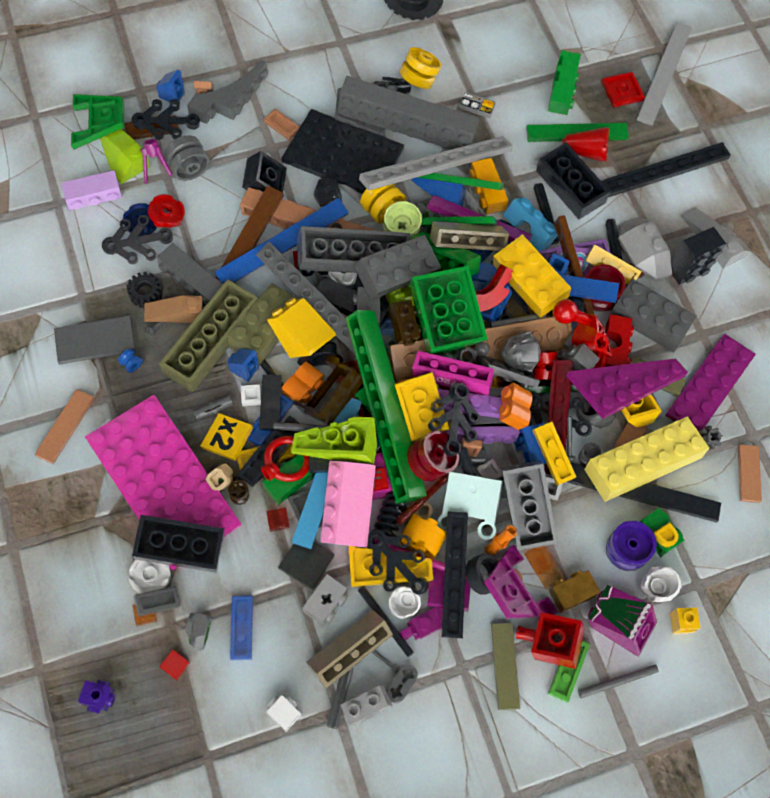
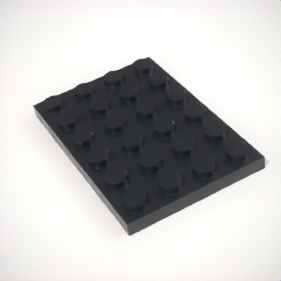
[281,109,404,194]

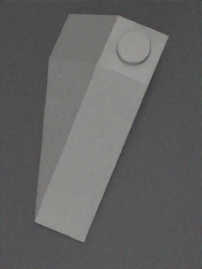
[681,207,752,269]

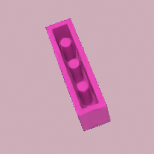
[412,351,494,396]

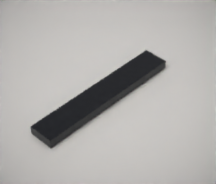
[441,511,468,639]

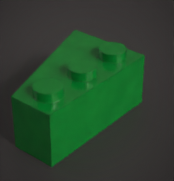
[548,50,581,115]

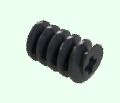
[372,494,408,536]

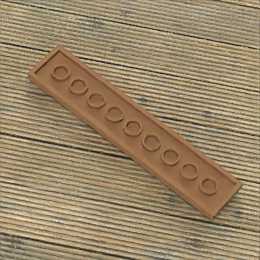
[389,316,572,382]

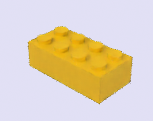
[493,234,571,318]

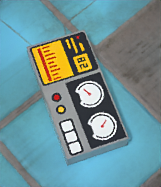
[459,92,496,118]

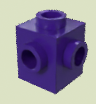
[78,680,116,714]

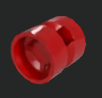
[533,351,558,380]

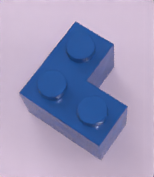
[514,422,547,464]

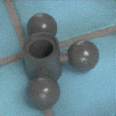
[440,342,490,363]

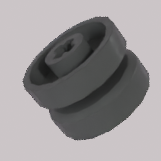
[164,135,210,181]

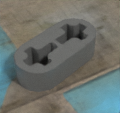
[387,665,418,704]

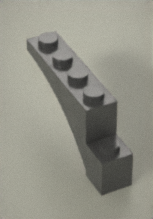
[187,60,268,124]

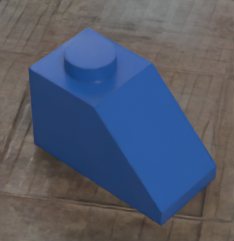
[156,69,185,105]
[228,349,259,382]

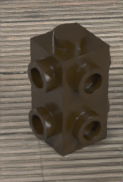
[388,300,421,346]

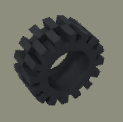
[127,272,162,308]

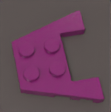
[484,545,558,618]

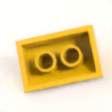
[621,394,662,428]

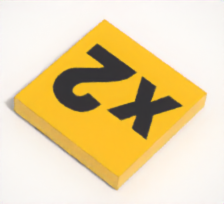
[200,413,253,461]

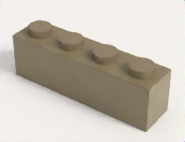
[430,221,509,251]
[306,610,393,688]

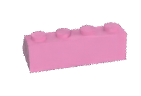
[320,461,376,547]

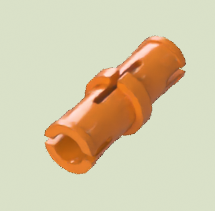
[484,525,517,556]

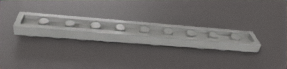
[359,136,513,190]

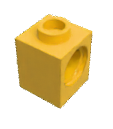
[670,607,701,634]

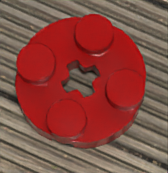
[148,194,185,228]

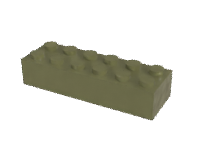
[159,279,258,392]

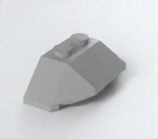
[618,217,672,281]

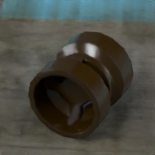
[228,480,250,505]

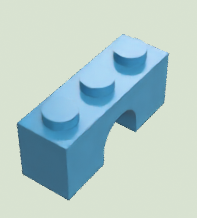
[503,197,558,251]

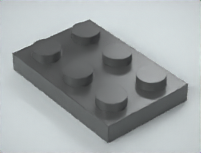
[475,355,540,388]

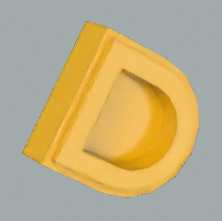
[653,522,678,547]

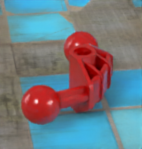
[553,299,612,368]

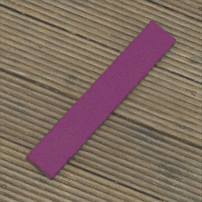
[427,195,532,242]

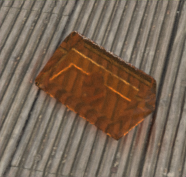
[524,546,566,589]

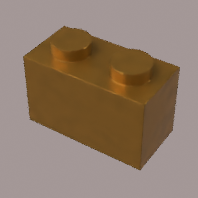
[549,570,600,613]

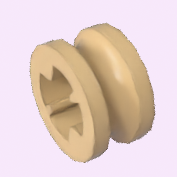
[414,501,433,520]

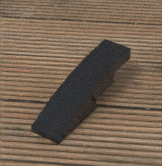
[237,415,300,487]

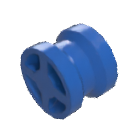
[118,349,143,373]

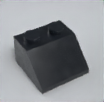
[242,151,287,193]

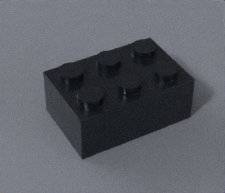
[671,226,726,285]

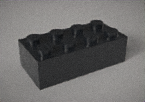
[536,142,610,220]
[132,515,225,573]

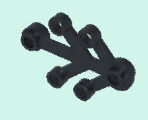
[131,99,200,140]
[102,215,173,265]
[428,383,480,457]
[530,393,592,437]
[368,530,429,595]

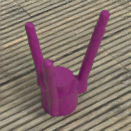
[141,139,172,184]

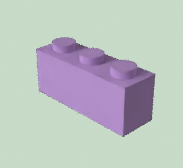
[61,170,122,210]

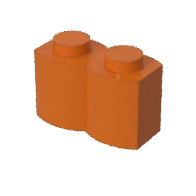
[281,361,324,404]
[499,383,532,431]

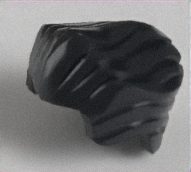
[313,177,342,208]

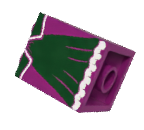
[588,585,657,657]

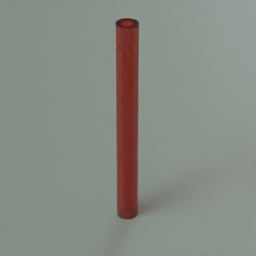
[396,473,449,525]

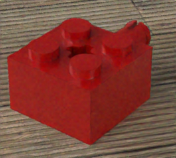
[516,612,585,669]

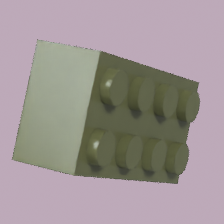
[227,283,298,366]

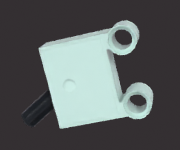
[438,448,503,539]

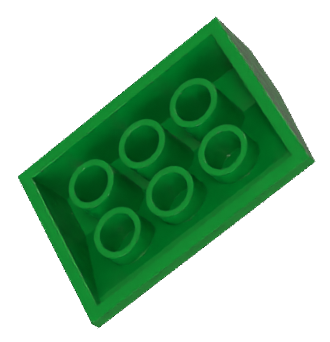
[409,266,488,355]

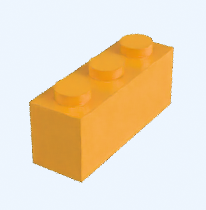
[469,158,509,215]

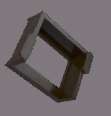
[293,355,363,425]

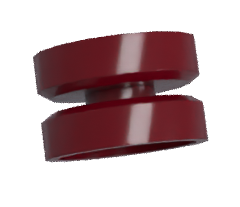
[585,264,625,312]
[407,431,459,482]

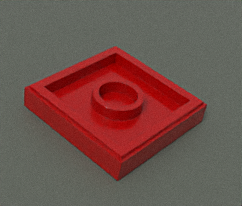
[601,72,645,108]

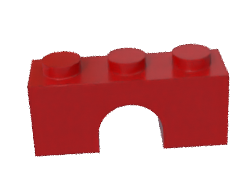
[604,314,634,367]

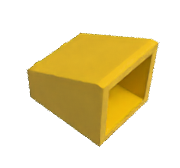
[267,297,336,358]

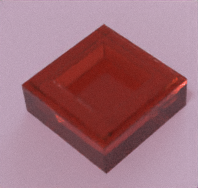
[266,507,290,532]

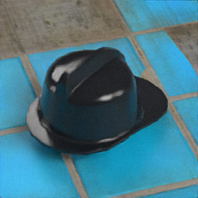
[297,342,343,367]

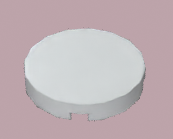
[129,560,171,593]

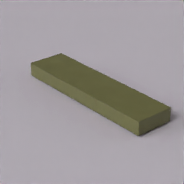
[491,623,520,711]

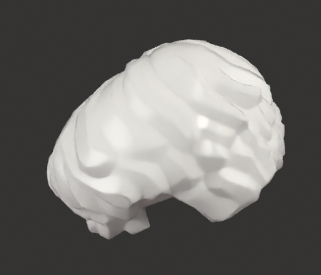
[640,566,682,602]

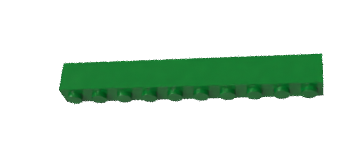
[346,310,427,504]

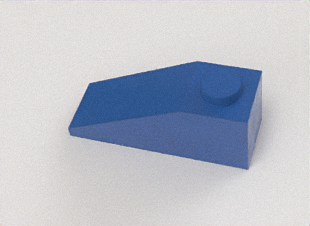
[411,177,466,206]

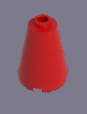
[562,127,609,162]

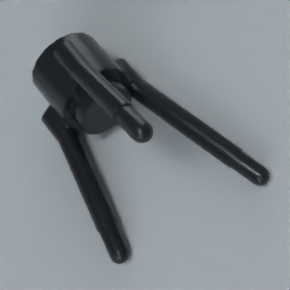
[374,77,411,94]

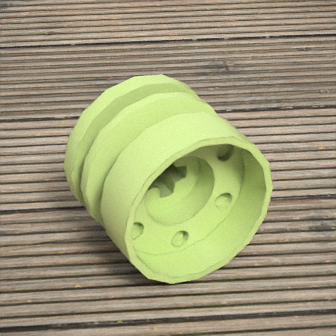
[383,201,422,237]

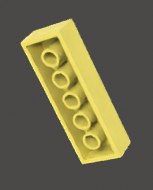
[584,416,709,502]

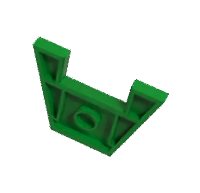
[71,94,125,150]

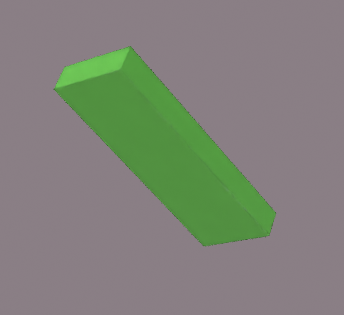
[548,640,590,703]

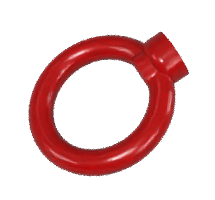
[261,436,309,482]

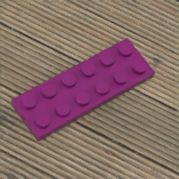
[665,333,756,434]

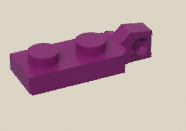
[400,607,443,640]

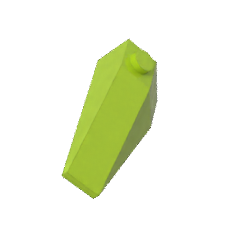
[100,129,150,184]
[291,417,377,465]

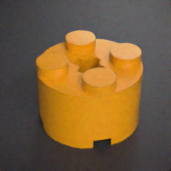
[402,514,446,559]

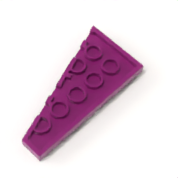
[566,358,688,419]

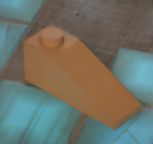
[144,295,202,323]

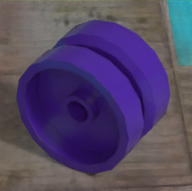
[605,521,657,571]

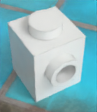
[266,695,301,732]

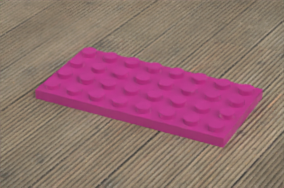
[85,395,241,571]

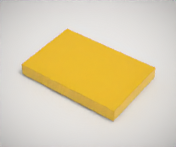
[395,372,450,441]

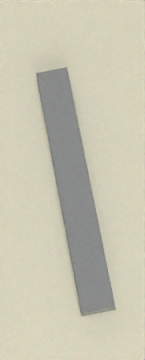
[637,22,692,126]

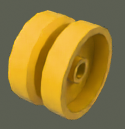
[399,47,442,89]
[360,184,405,224]

